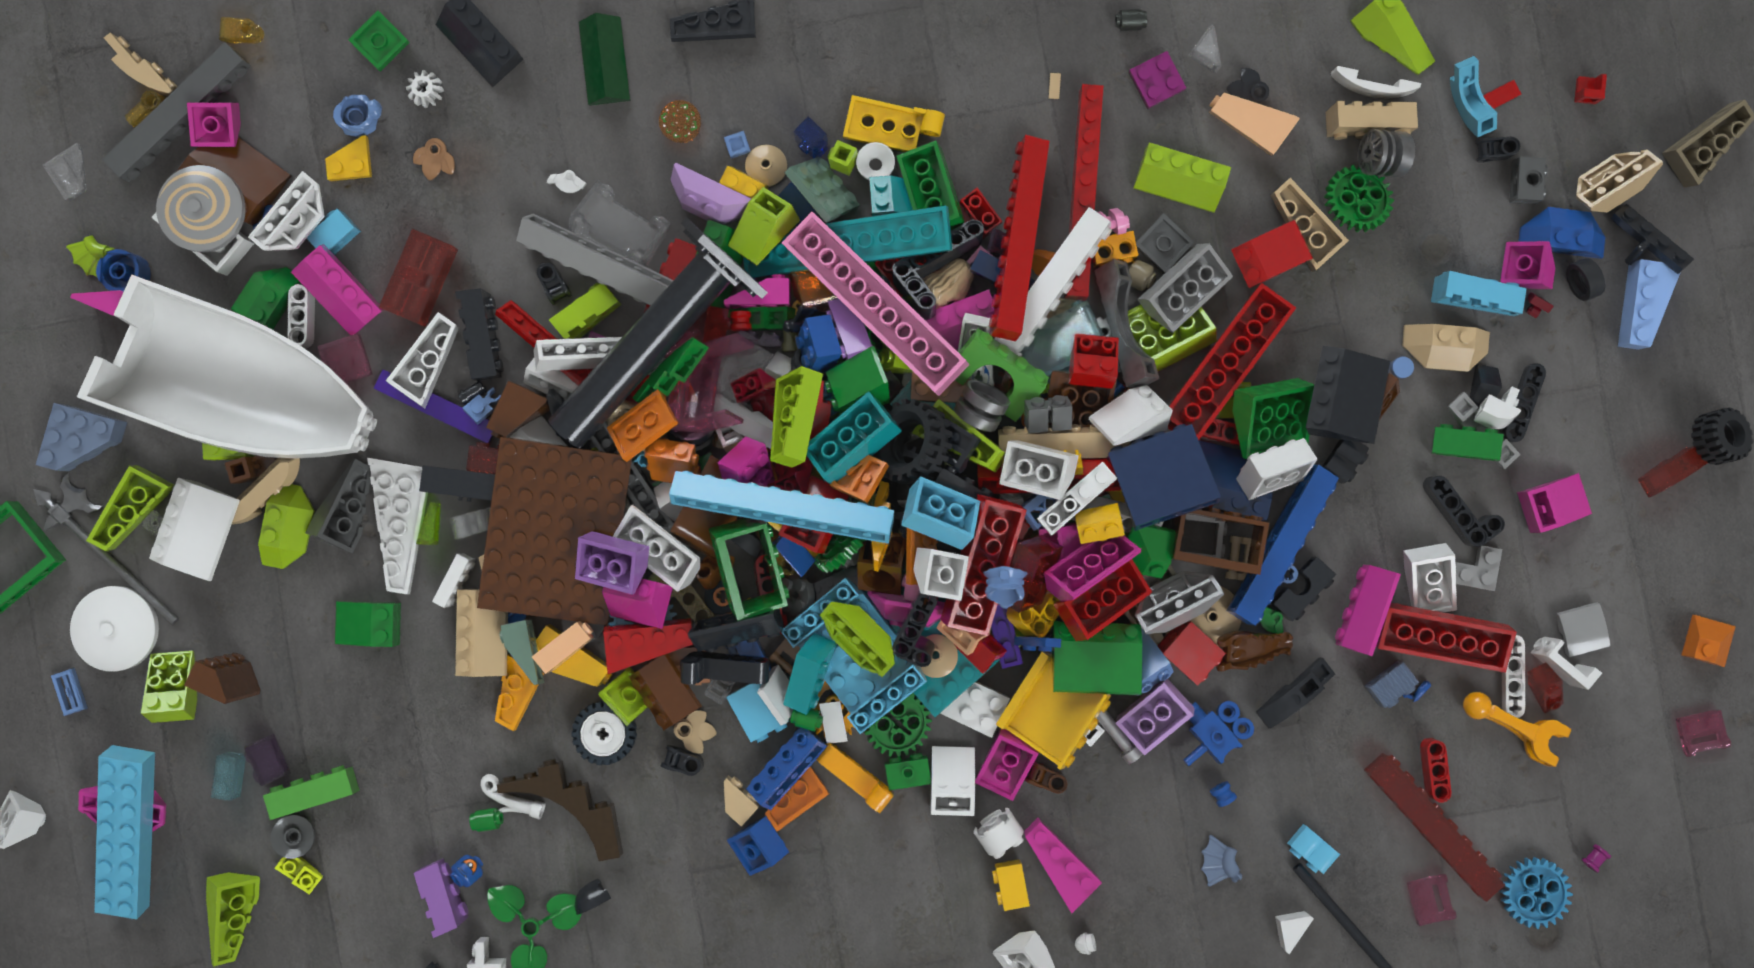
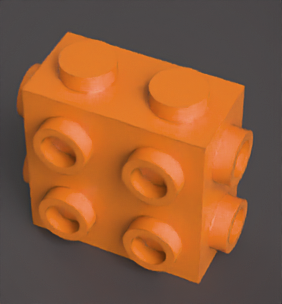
[645,438,701,483]

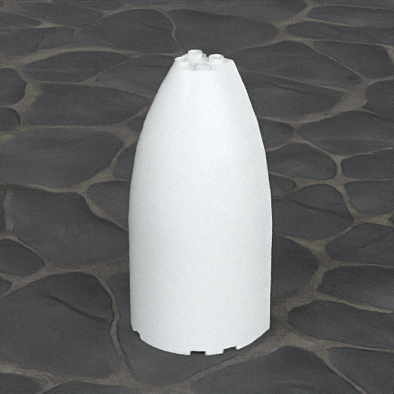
[77,275,377,459]

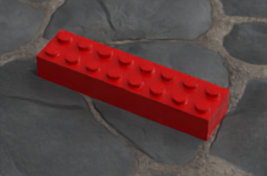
[1168,283,1296,440]

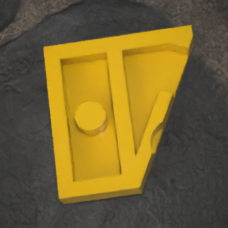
[325,135,372,181]

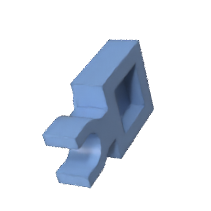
[463,387,501,425]

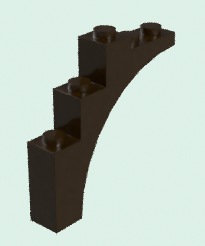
[497,759,623,862]

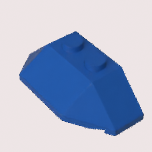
[1518,207,1606,259]

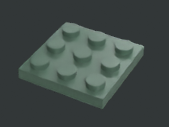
[784,156,860,223]

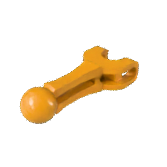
[1463,692,1571,767]

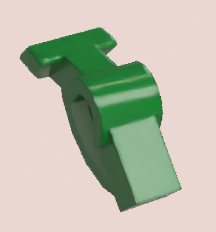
[1260,607,1284,634]

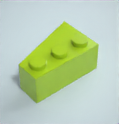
[549,283,622,339]

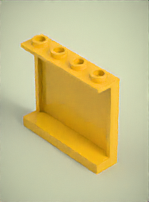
[996,652,1111,770]

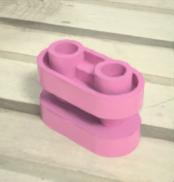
[1097,208,1130,237]

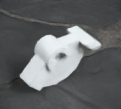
[547,170,587,193]

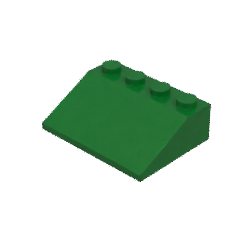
[1233,378,1315,459]
[1051,621,1142,695]

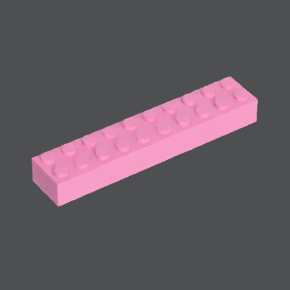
[782,212,970,396]

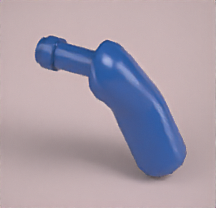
[1403,680,1431,702]

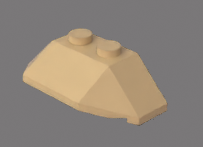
[1576,150,1663,213]
[1402,324,1490,372]

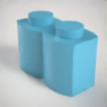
[1287,824,1340,874]

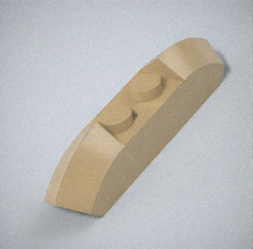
[231,458,300,525]

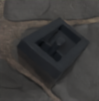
[1470,364,1502,407]

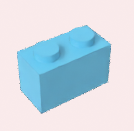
[307,209,361,255]

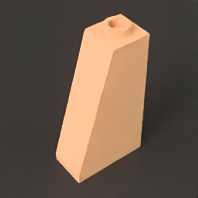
[1209,93,1300,156]

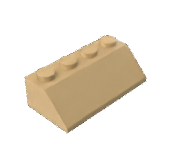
[455,589,508,677]

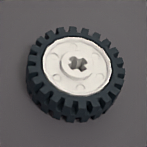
[571,701,637,765]

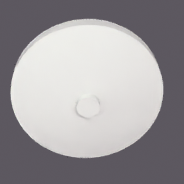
[70,586,159,671]

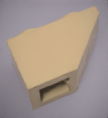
[724,775,760,827]

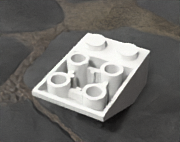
[930,746,975,816]

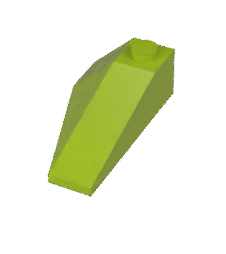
[1350,0,1435,75]
[206,872,260,967]

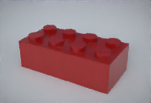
[1053,559,1152,641]

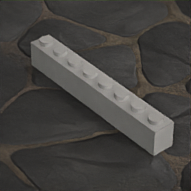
[516,214,673,305]

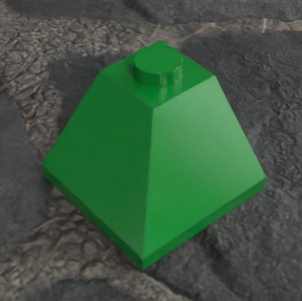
[1127,525,1176,578]

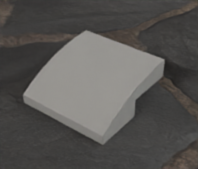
[1557,602,1610,657]

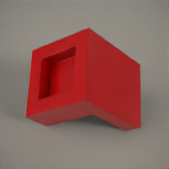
[1574,74,1607,104]

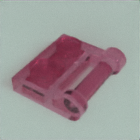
[1676,709,1731,757]
[1407,874,1457,926]

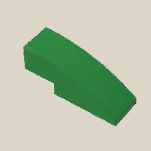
[728,306,795,331]

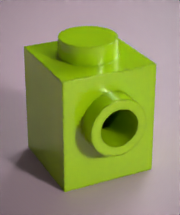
[828,140,858,176]

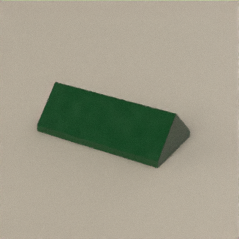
[579,13,631,106]

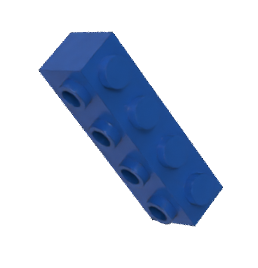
[746,728,827,810]

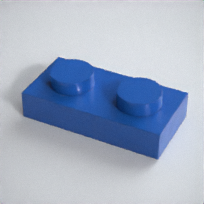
[1014,636,1061,652]

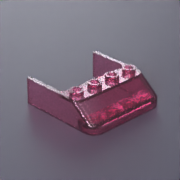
[666,333,754,433]

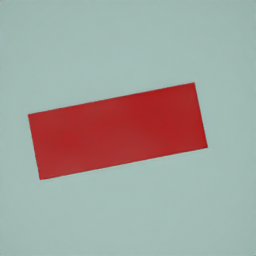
[1483,80,1522,109]

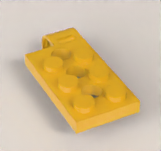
[843,95,945,152]

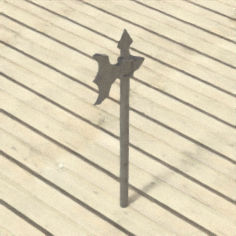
[33,473,179,625]

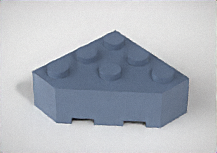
[36,403,127,471]

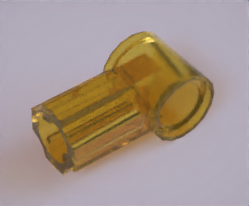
[125,90,167,128]

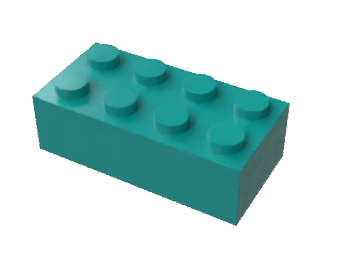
[807,391,902,484]

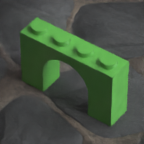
[955,328,1049,422]

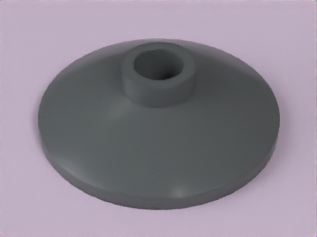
[270,815,315,859]

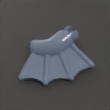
[1201,835,1242,887]

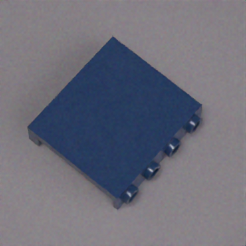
[1107,424,1221,531]

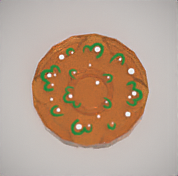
[659,100,701,143]

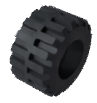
[1691,407,1753,465]

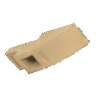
[104,33,177,96]

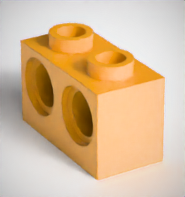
[1092,231,1138,267]

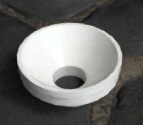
[856,142,895,180]

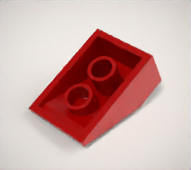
[1231,220,1313,288]

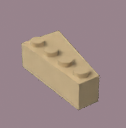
[1326,101,1418,140]

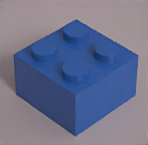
[796,314,842,373]

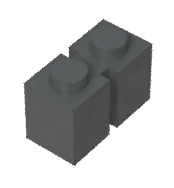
[1024,395,1072,433]

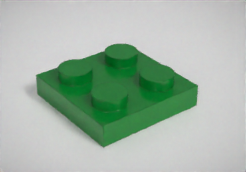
[348,11,410,72]

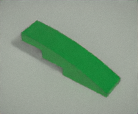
[633,337,709,403]

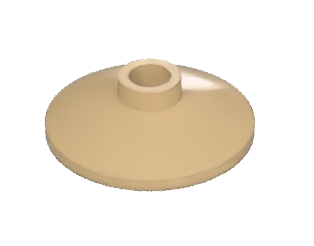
[745,145,787,187]
[921,634,958,678]

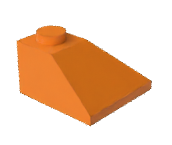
[1682,615,1736,667]

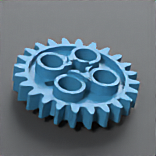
[1499,857,1573,929]

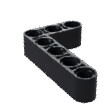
[893,220,984,320]

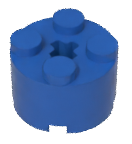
[96,249,151,291]

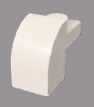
[1474,386,1521,429]
[467,937,506,968]

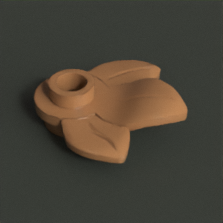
[413,138,455,180]

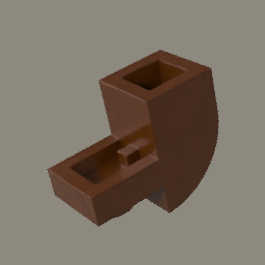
[225,455,277,484]

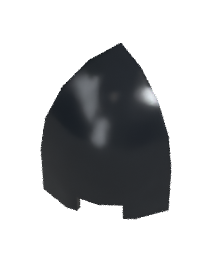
[574,878,611,915]

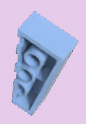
[1618,259,1681,350]

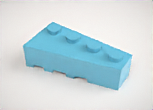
[1431,271,1527,316]

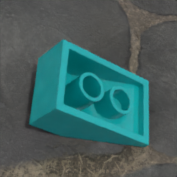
[869,175,913,217]

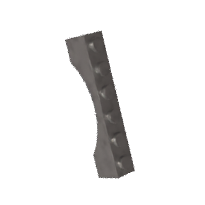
[1094,259,1160,388]

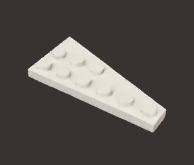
[367,458,428,594]

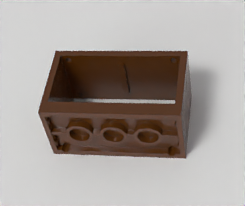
[1171,507,1269,575]

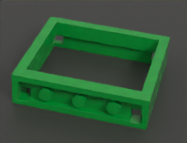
[0,501,66,614]

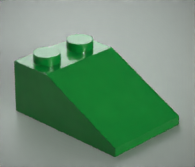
[335,601,401,647]

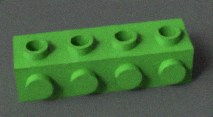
[263,765,360,820]

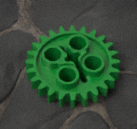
[1324,165,1394,233]
[814,534,865,573]
[864,693,932,757]

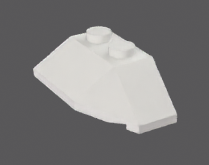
[248,171,325,251]

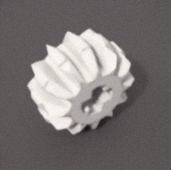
[406,70,444,108]

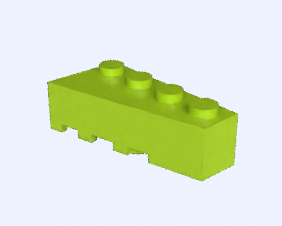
[770,366,823,468]
[86,465,175,551]

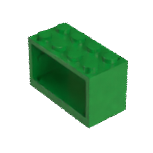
[708,518,789,621]

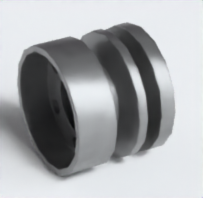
[1357,129,1415,177]

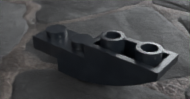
[1256,657,1335,729]

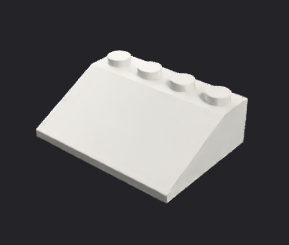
[149,478,240,581]

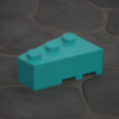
[783,633,837,715]

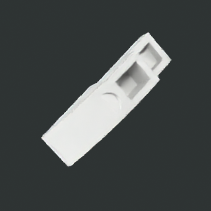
[1037,462,1117,536]

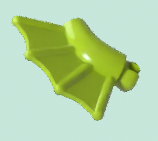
[66,235,115,277]

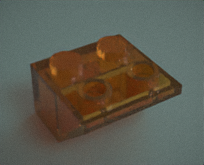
[790,271,838,308]

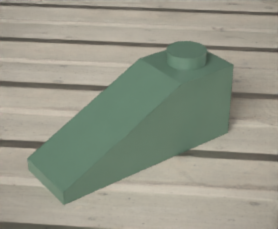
[499,620,544,685]

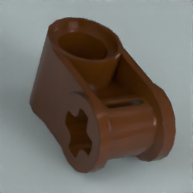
[1024,761,1068,794]

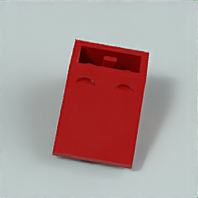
[778,475,850,553]

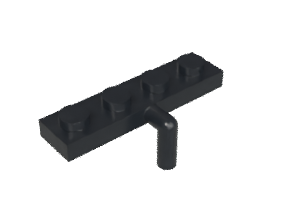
[1610,204,1694,274]

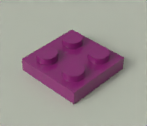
[1129,51,1186,109]

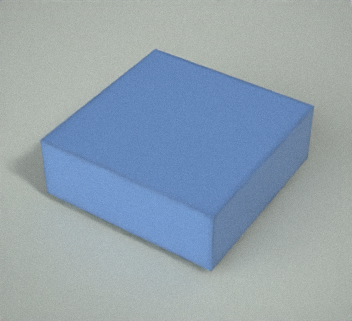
[724,131,751,159]

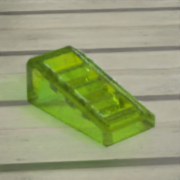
[416,502,441,545]

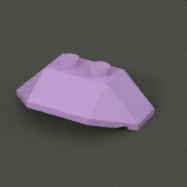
[671,163,751,225]

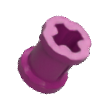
[1581,844,1612,873]

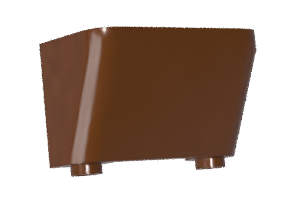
[669,455,738,559]

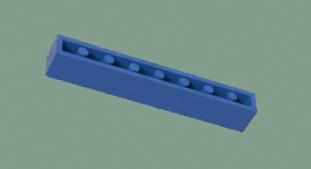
[1226,465,1339,626]

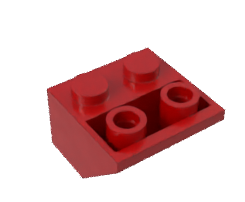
[1069,333,1119,389]

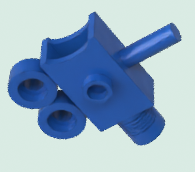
[1183,701,1254,766]

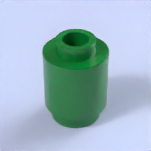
[790,708,824,732]
[469,808,504,832]

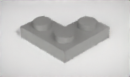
[1455,546,1503,591]

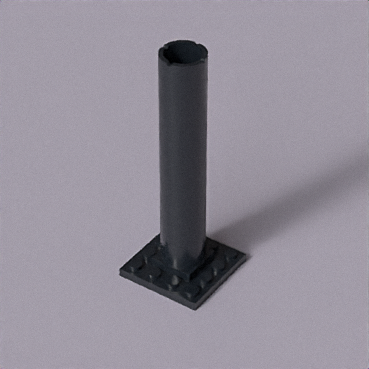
[548,217,768,449]

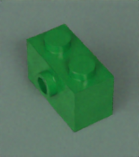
[885,753,931,790]

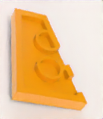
[495,654,544,731]

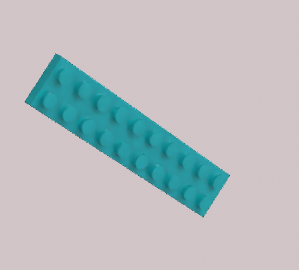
[743,206,952,278]

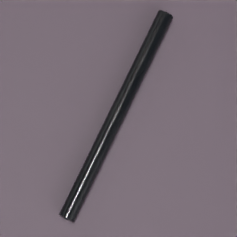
[1293,863,1393,968]

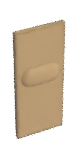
[1049,73,1061,99]

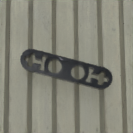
[1502,363,1546,443]

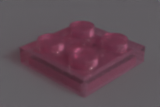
[317,333,373,383]

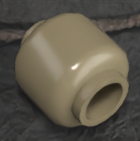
[1128,260,1157,291]

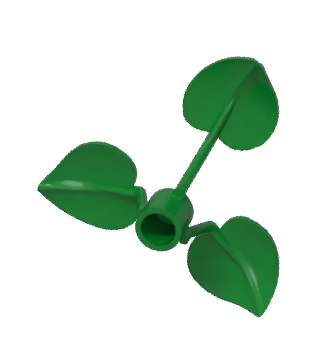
[487,885,582,968]

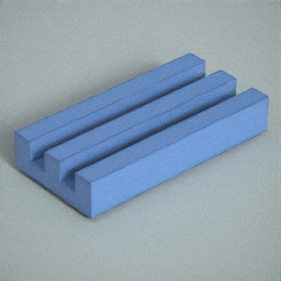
[51,668,88,716]

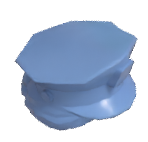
[333,94,382,138]
[983,566,1028,609]

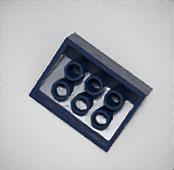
[1199,440,1273,520]

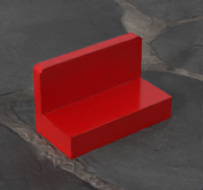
[954,634,1007,673]

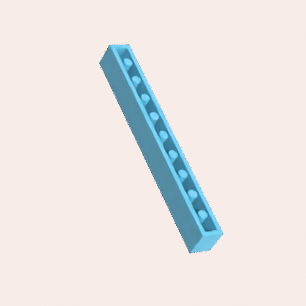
[669,471,894,544]

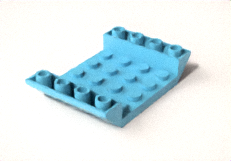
[781,578,927,734]

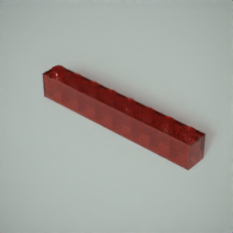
[1364,753,1505,902]

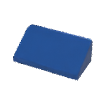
[772,536,815,577]

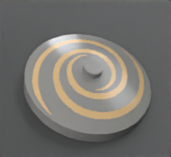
[156,165,246,252]

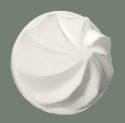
[1075,932,1096,955]

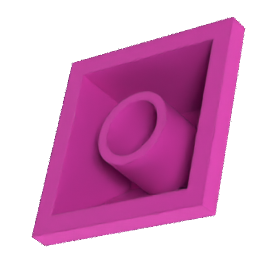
[187,103,241,147]
[1500,241,1555,289]

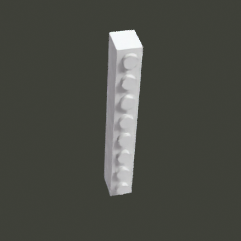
[995,207,1112,357]

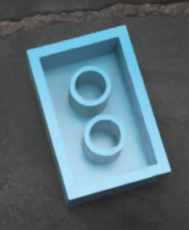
[901,476,981,550]

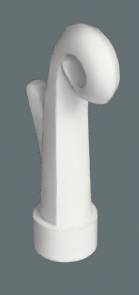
[480,774,546,819]

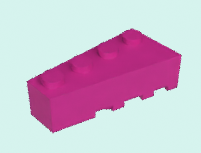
[1024,817,1102,913]

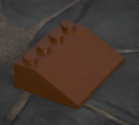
[176,137,292,226]
[1047,371,1117,427]

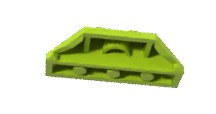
[258,484,315,569]
[820,602,895,677]

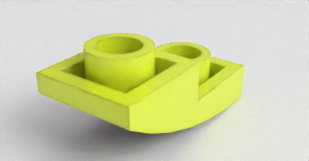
[274,857,323,895]

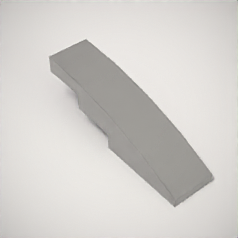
[710,393,773,449]

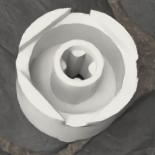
[974,808,1024,859]

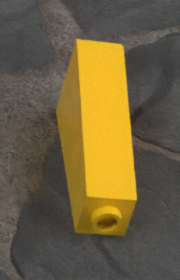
[536,624,613,687]

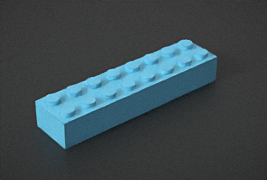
[95,745,155,919]

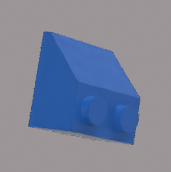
[727,816,789,876]

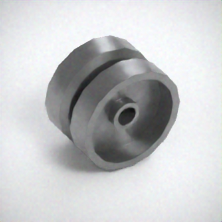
[954,380,1010,432]

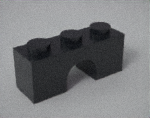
[1270,556,1336,621]

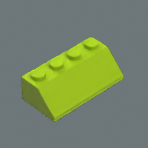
[1133,142,1231,213]

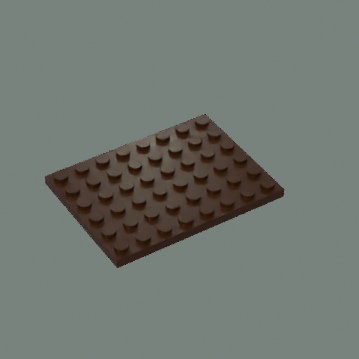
[477,436,632,625]

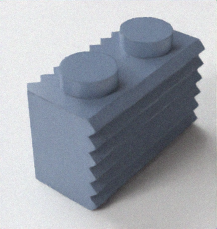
[1364,660,1419,708]

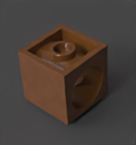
[857,532,907,596]

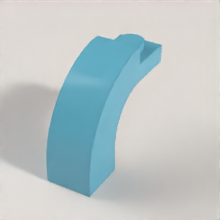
[1450,56,1497,137]

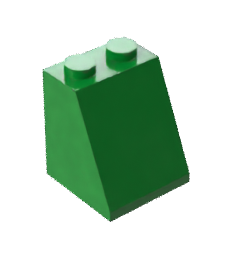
[824,346,890,416]

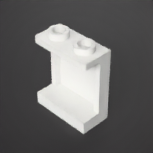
[1531,637,1602,690]

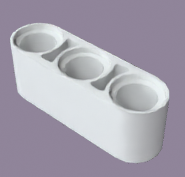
[288,284,315,348]

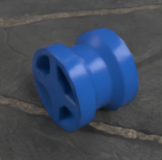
[1210,781,1237,807]

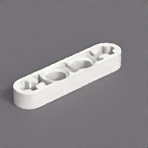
[1502,635,1525,718]

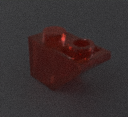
[1527,662,1564,713]

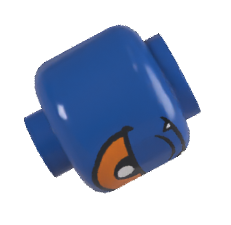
[450,855,483,887]

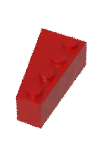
[603,618,693,674]

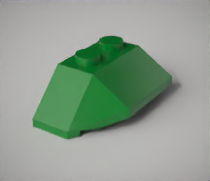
[231,267,302,330]

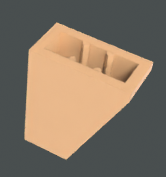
[532,621,594,674]

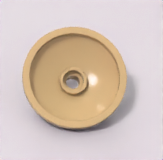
[1190,586,1241,647]

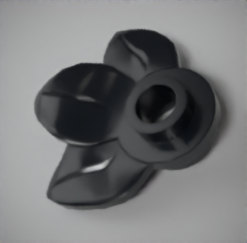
[1226,68,1269,103]

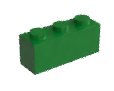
[1431,424,1504,461]

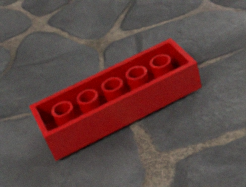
[940,494,1027,636]
[1376,603,1517,673]

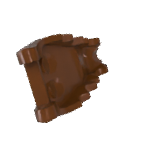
[1216,631,1293,672]

